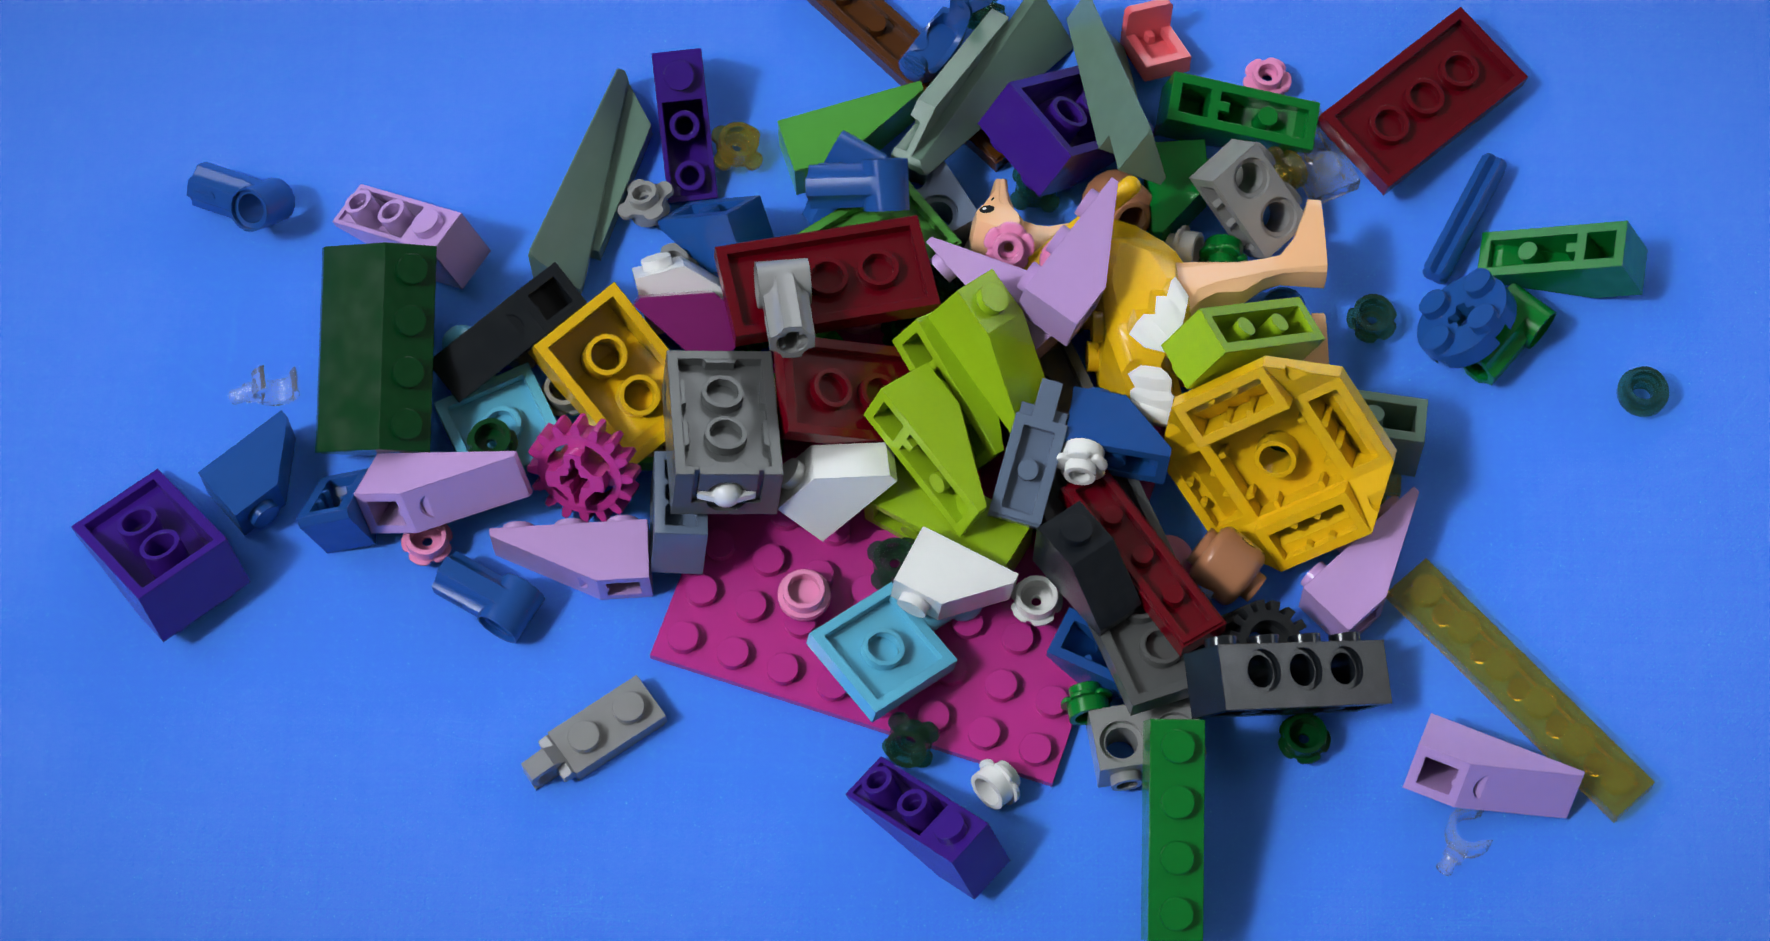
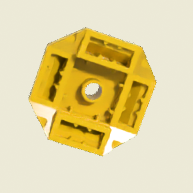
[1164,355,1397,572]

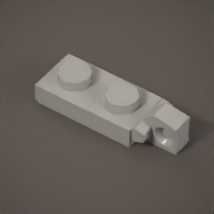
[521,675,667,790]

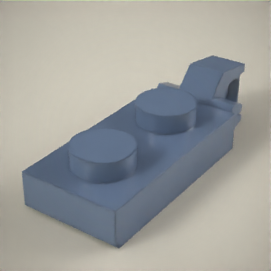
[987,378,1068,530]

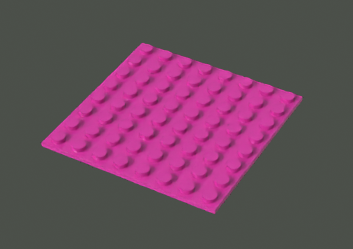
[650,327,1166,787]

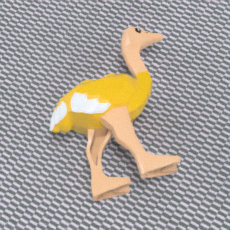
[969,178,1329,428]

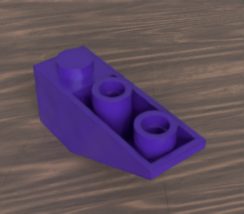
[651,48,718,203]
[845,756,1011,900]

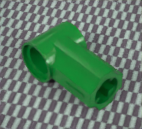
[1463,283,1556,386]

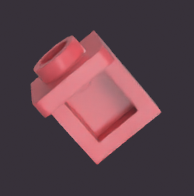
[1120,0,1192,82]

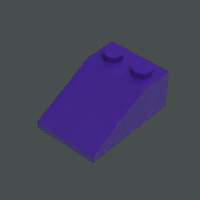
[977,65,1156,197]
[71,468,251,642]

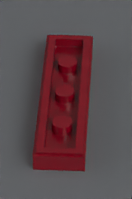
[1058,469,1227,657]

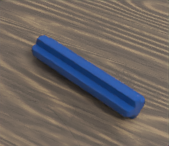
[1422,153,1507,284]

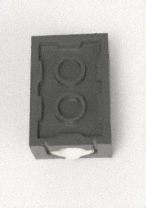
[662,350,784,514]

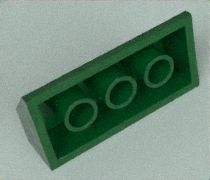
[315,242,437,456]

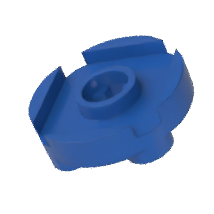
[1417,268,1517,368]

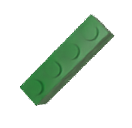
[1141,719,1205,941]

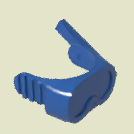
[898,0,993,84]

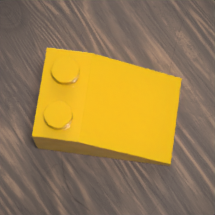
[528,282,669,464]

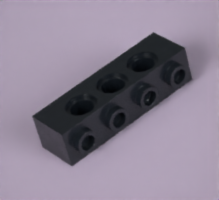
[1183,631,1392,719]

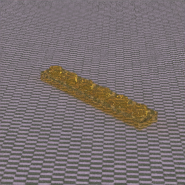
[1386,558,1655,823]

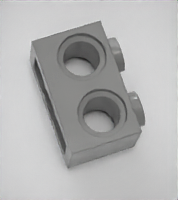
[1189,139,1303,259]
[1086,697,1207,791]

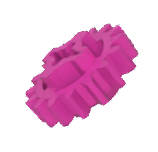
[527,413,642,522]

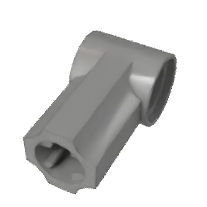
[754,258,815,358]

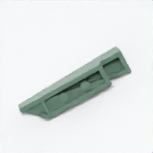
[891,0,1073,175]
[1066,0,1166,185]
[528,68,653,294]

